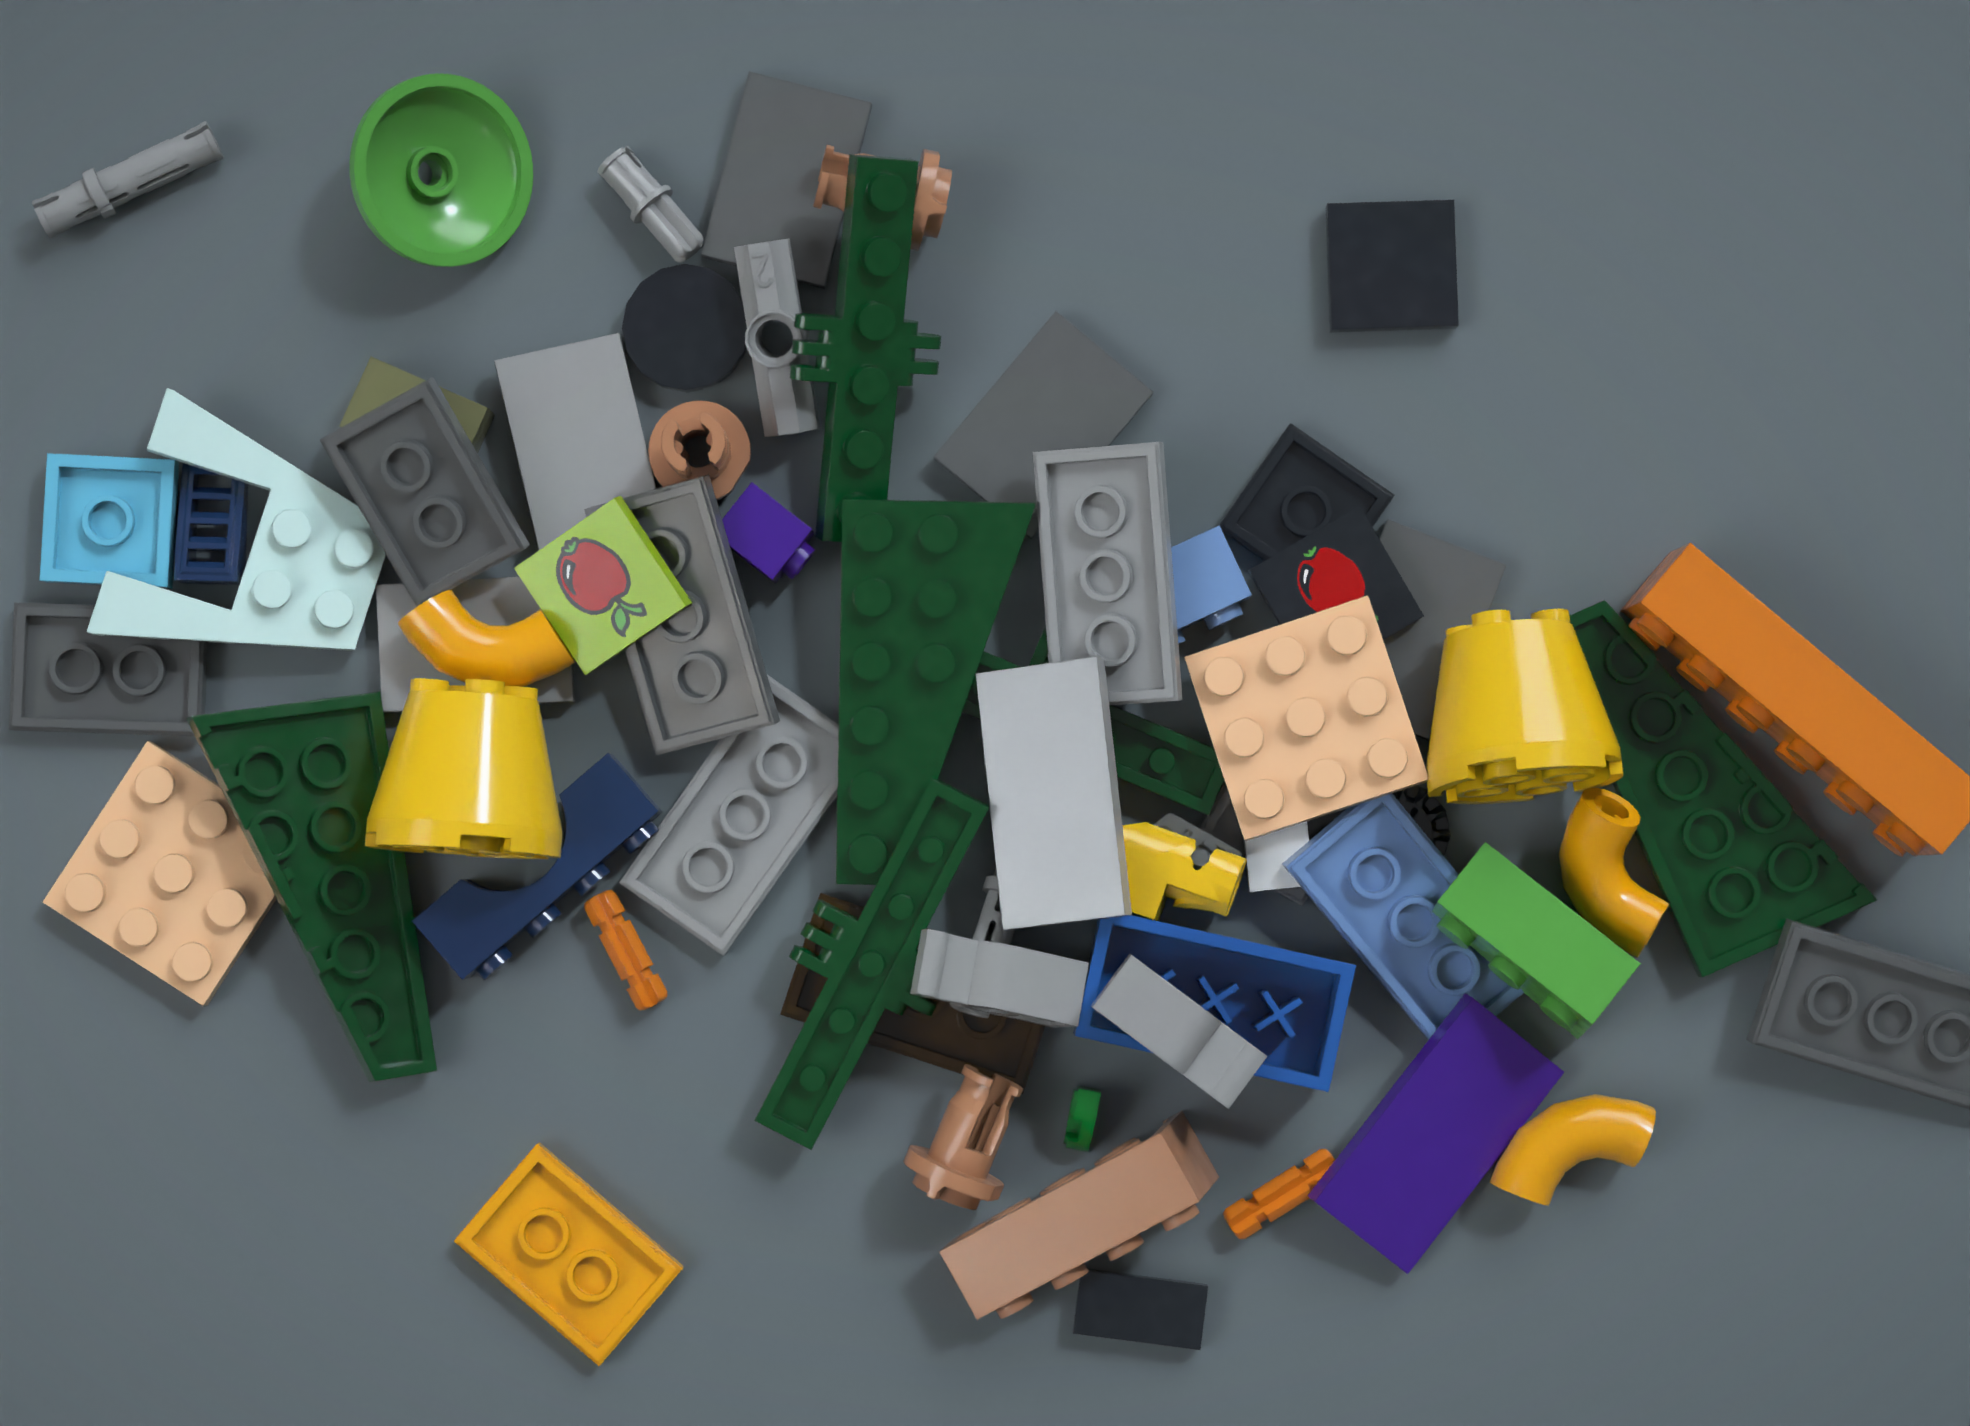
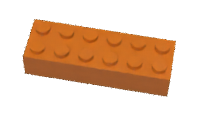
[1620,542,1970,857]

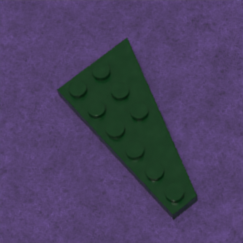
[836,499,1036,885]
[1569,600,1877,977]
[186,692,437,1082]

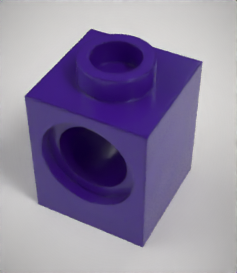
[722,482,815,584]

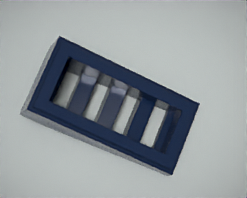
[174,463,248,585]

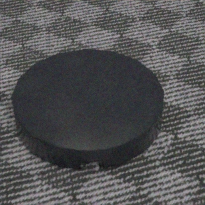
[622,264,747,393]

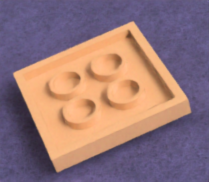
[1184,595,1428,841]
[43,741,277,1006]

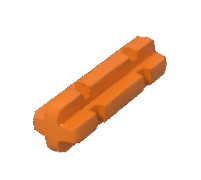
[584,890,667,1011]
[1223,1149,1335,1239]

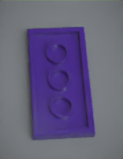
[1308,993,1564,1274]

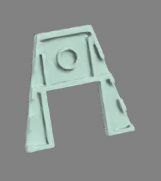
[87,388,386,651]

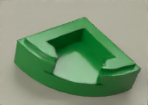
[1063,1085,1101,1152]

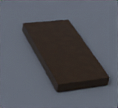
[780,893,1045,1094]

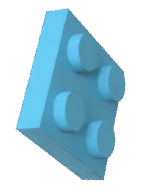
[40,453,179,589]

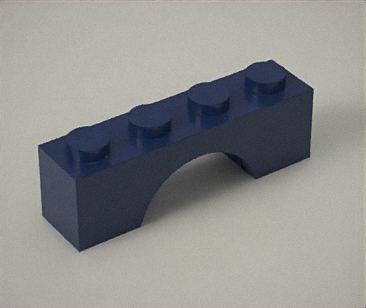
[412,753,662,980]

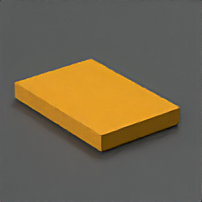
[454,1142,684,1366]

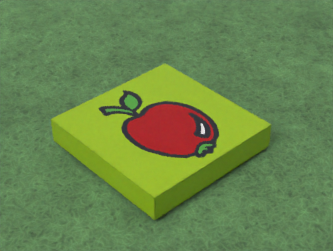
[514,496,692,675]

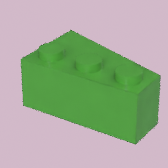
[1432,842,1641,1040]

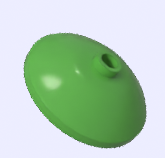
[349,73,533,267]

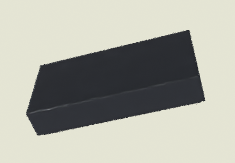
[1073,1269,1208,1350]

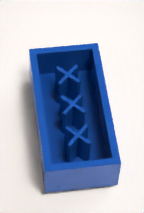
[1073,915,1356,1092]

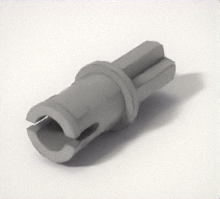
[597,146,703,262]

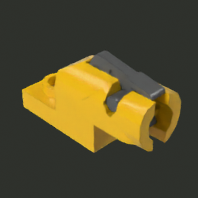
[1122,813,1247,921]

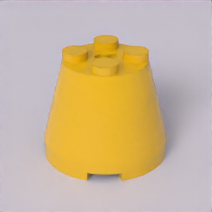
[1426,609,1623,804]
[365,678,562,859]

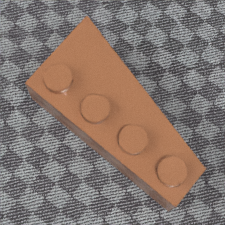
[939,1111,1219,1320]

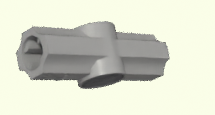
[734,238,821,437]

